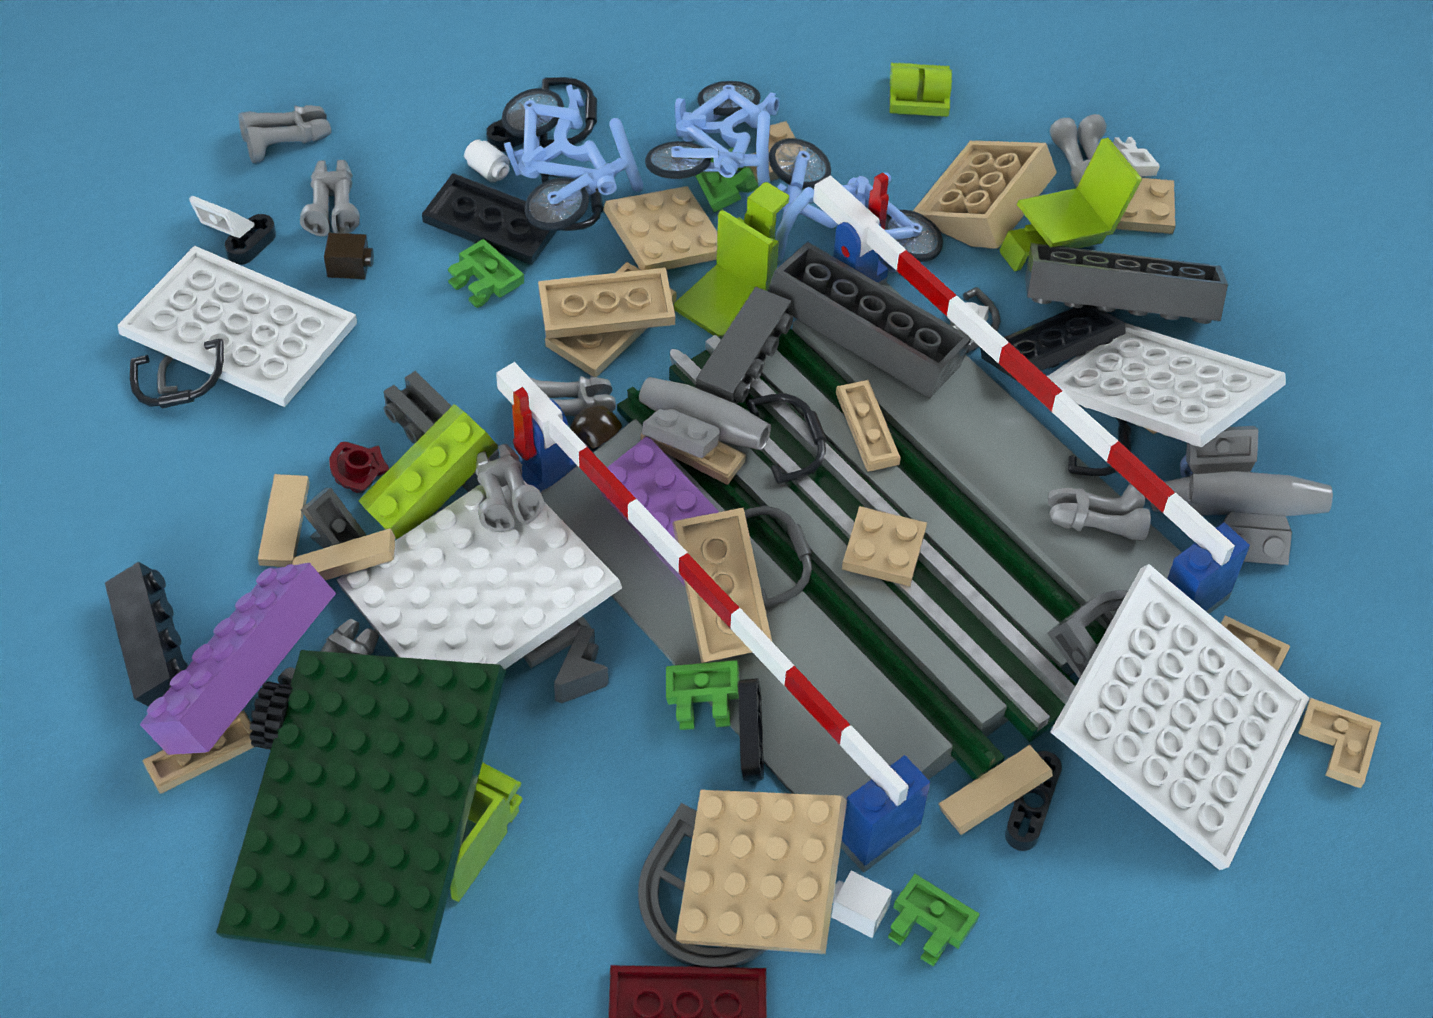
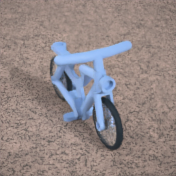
[645,81,779,187]
[502,85,643,231]
[769,138,943,273]

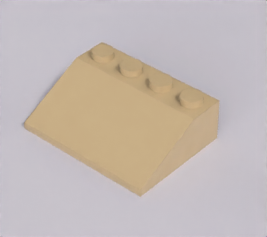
[913,141,1057,249]

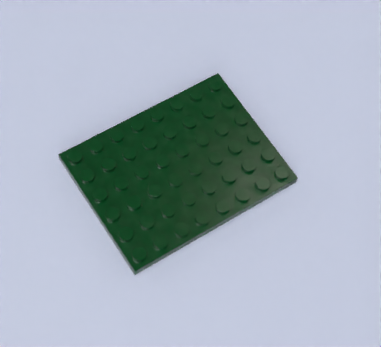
[216,650,506,964]

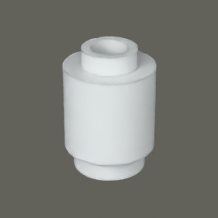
[464,140,510,182]

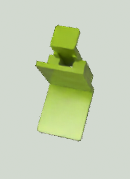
[999,138,1142,271]
[674,182,790,337]
[450,762,523,902]

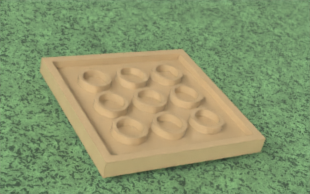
[676,790,847,954]

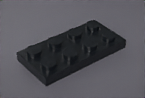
[422,173,562,265]
[980,305,1126,381]

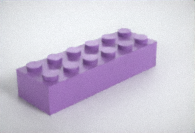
[140,563,336,755]

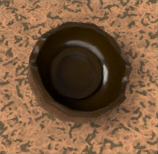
[570,405,622,448]

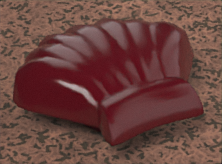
[329,442,389,493]

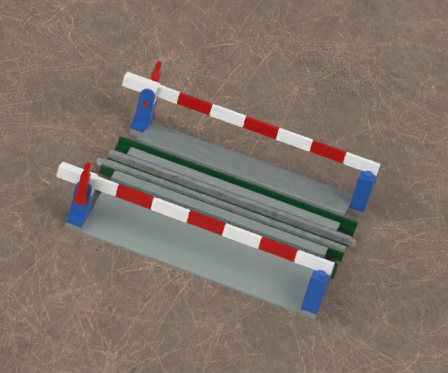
[496,172,1250,872]

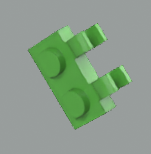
[692,148,758,213]
[448,239,524,308]
[666,660,739,730]
[888,874,980,967]

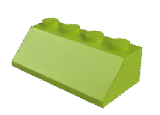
[358,404,498,539]

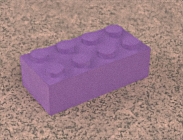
[600,436,719,586]

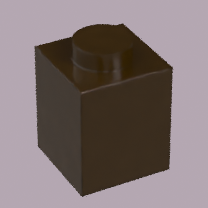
[324,233,374,279]

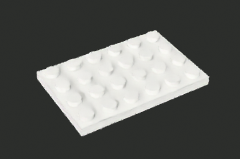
[118,246,357,407]
[1047,323,1286,447]

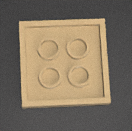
[603,186,718,270]

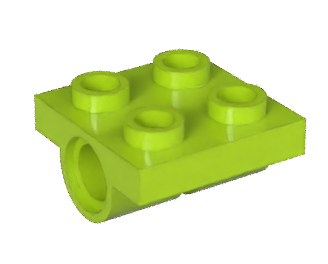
[889,63,952,117]

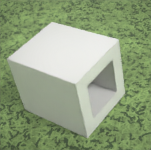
[831,871,892,938]

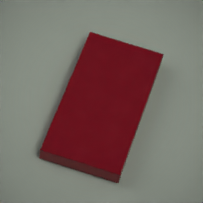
[608,965,767,1018]

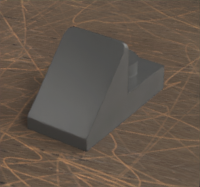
[301,487,366,548]
[554,625,608,703]

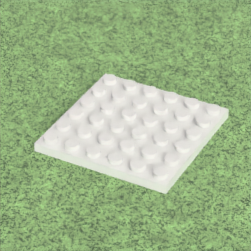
[337,481,622,669]
[1051,564,1310,870]

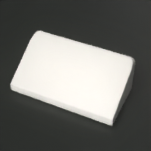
[189,196,255,238]

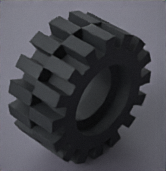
[250,681,293,750]

